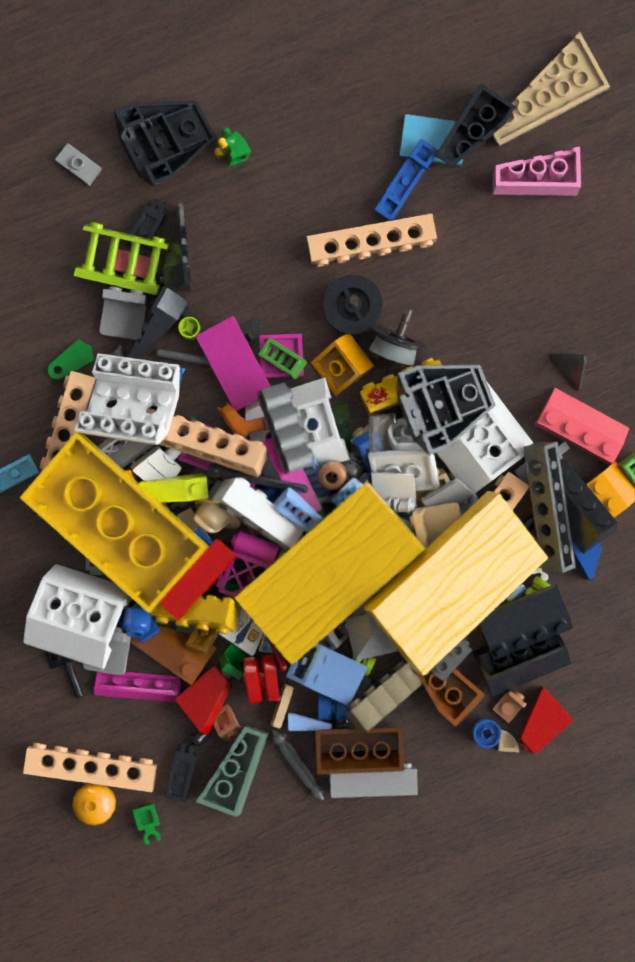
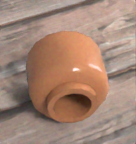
[318,460,347,490]

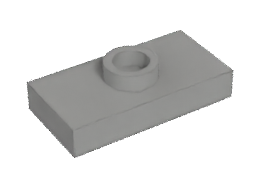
[55,143,102,186]

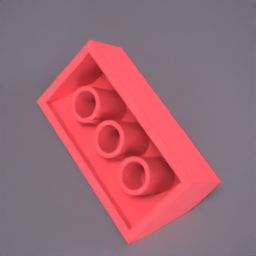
[535,388,629,465]

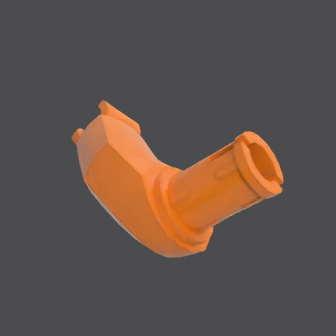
[217,402,266,438]

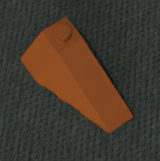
[130,625,217,685]
[416,669,484,727]

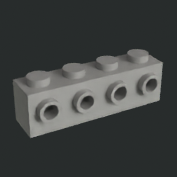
[330,763,418,798]

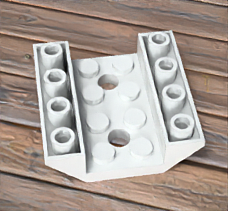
[74,353,180,445]
[245,378,350,480]
[437,383,533,493]
[23,564,132,670]

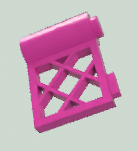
[216,531,281,598]

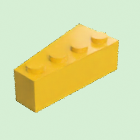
[151,595,242,635]

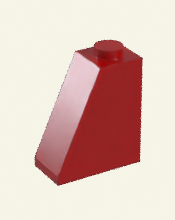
[175,666,232,735]
[519,687,573,755]

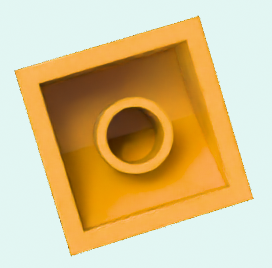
[311,334,374,396]
[586,461,635,518]

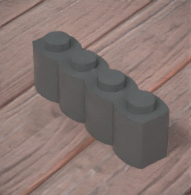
[257,383,314,475]

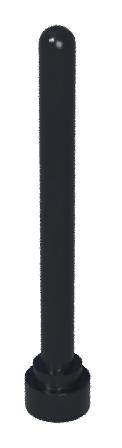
[207,462,308,493]

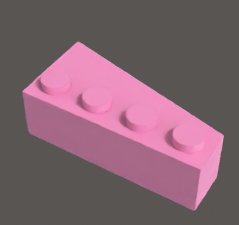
[493,147,581,196]

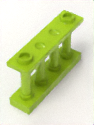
[74,222,169,295]

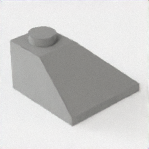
[346,613,397,661]

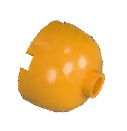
[72,783,116,825]

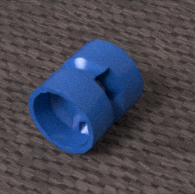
[318,693,349,720]
[471,718,501,748]

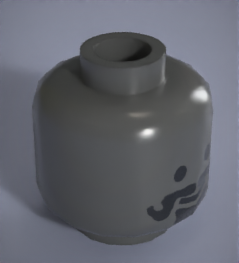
[340,451,367,480]

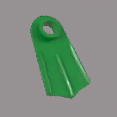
[48,339,95,380]

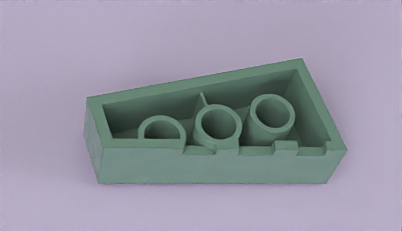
[196,726,269,817]

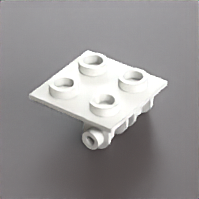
[371,473,417,514]

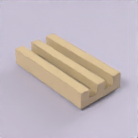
[270,683,294,729]

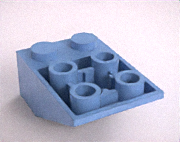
[286,643,367,706]

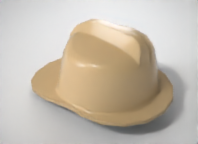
[193,499,241,533]

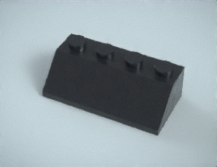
[560,458,618,555]
[479,583,573,661]
[473,634,571,697]

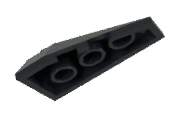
[435,83,516,167]
[160,203,192,292]
[128,286,190,359]

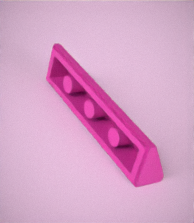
[263,437,322,517]
[94,671,182,703]

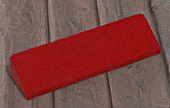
[159,539,237,621]

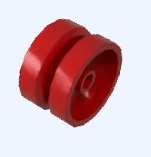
[244,654,280,705]

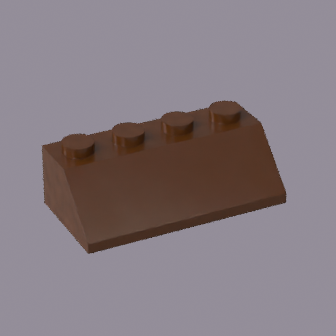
[315,727,404,774]

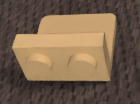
[410,502,461,554]

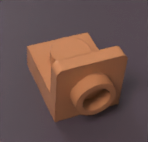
[492,690,526,723]
[214,704,243,742]

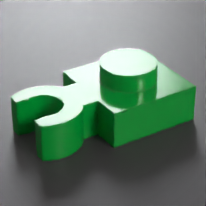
[133,803,161,845]

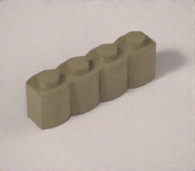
[346,660,423,734]

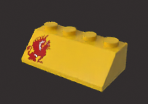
[359,358,442,417]

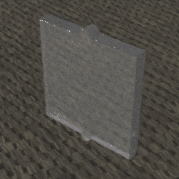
[368,414,396,452]

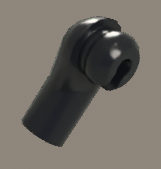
[189,728,212,746]

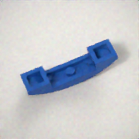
[374,139,438,221]

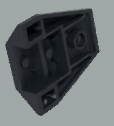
[114,101,216,187]
[397,365,496,456]

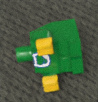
[214,128,251,167]

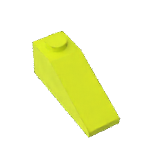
[139,473,209,503]

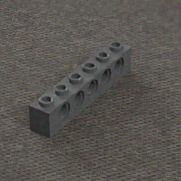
[524,442,576,573]

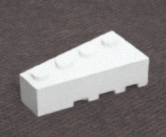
[211,477,304,549]

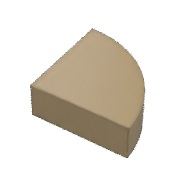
[497,729,519,752]

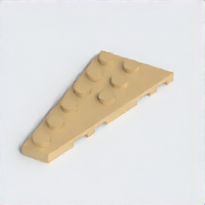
[492,32,610,147]

